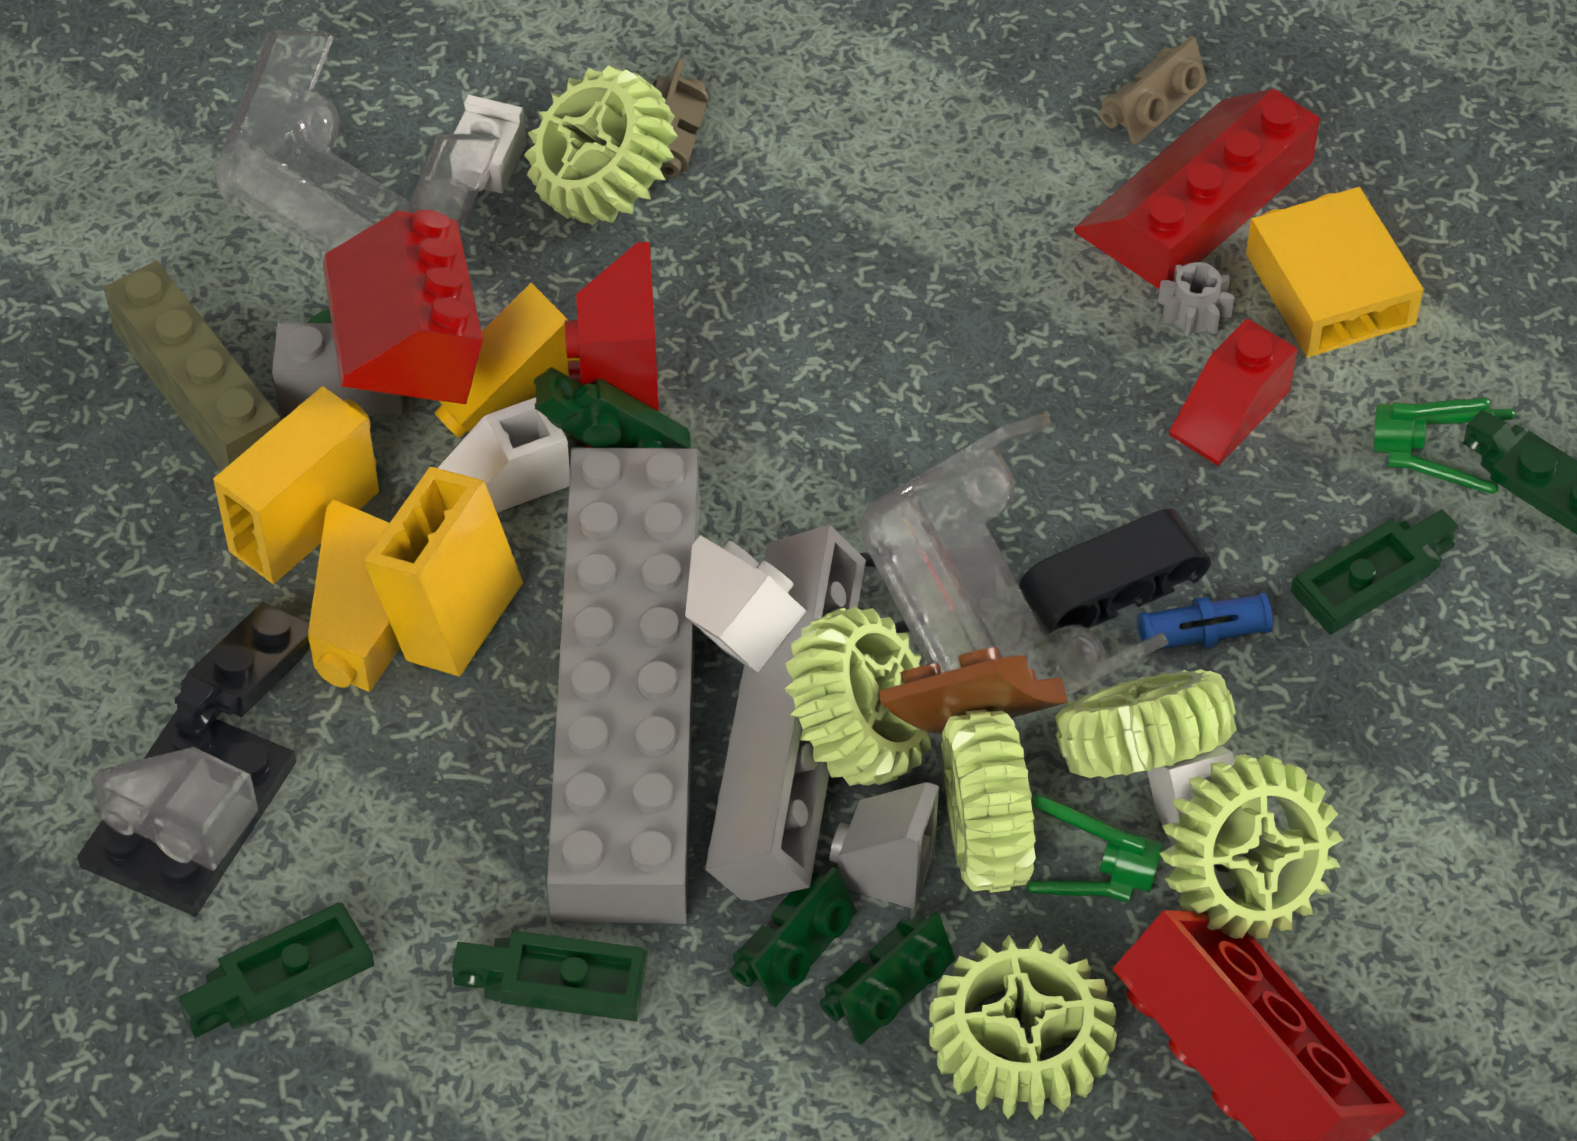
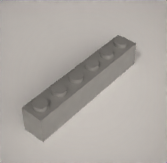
[705,524,866,901]

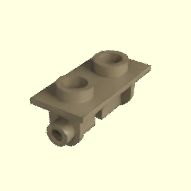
[1099,36,1208,145]
[652,58,709,179]

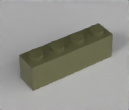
[103,260,281,471]

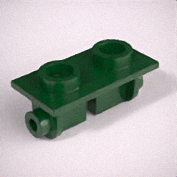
[730,867,857,1007]
[820,912,956,1045]

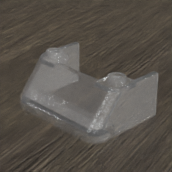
[215,30,500,264]
[860,413,1169,725]

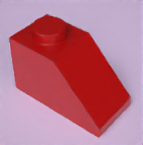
[1169,318,1298,466]

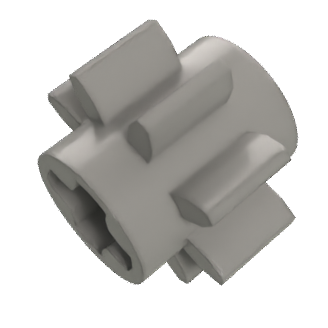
[1158,262,1235,337]

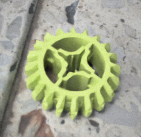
[524,65,678,226]
[784,607,931,786]
[1055,669,1237,778]
[941,709,1036,893]
[1159,754,1343,939]
[929,935,1117,1120]

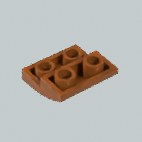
[878,647,1068,734]

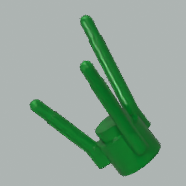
[1373,398,1516,494]
[1027,792,1164,903]

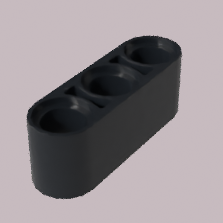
[1019,509,1211,641]

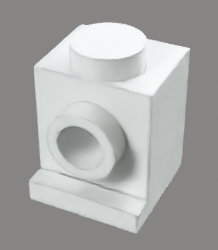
[444,95,526,194]

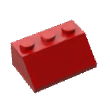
[565,242,659,448]

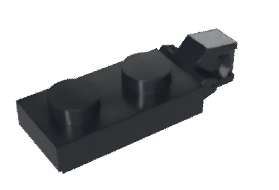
[174,602,310,737]

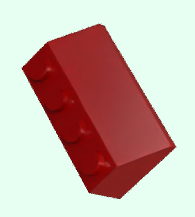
[1074,88,1320,289]
[323,210,483,405]
[1112,910,1406,1141]

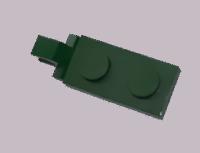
[534,367,691,449]
[1462,410,1577,535]
[1290,509,1458,635]
[179,902,374,1038]
[452,930,648,1022]

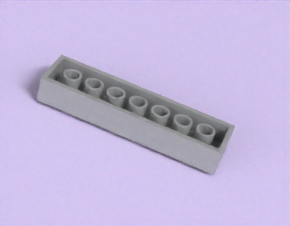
[547,448,699,924]

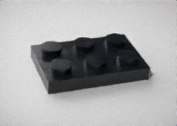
[77,710,297,917]

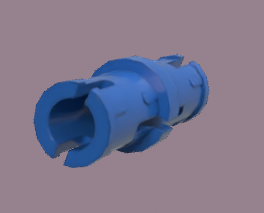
[1137,592,1273,653]

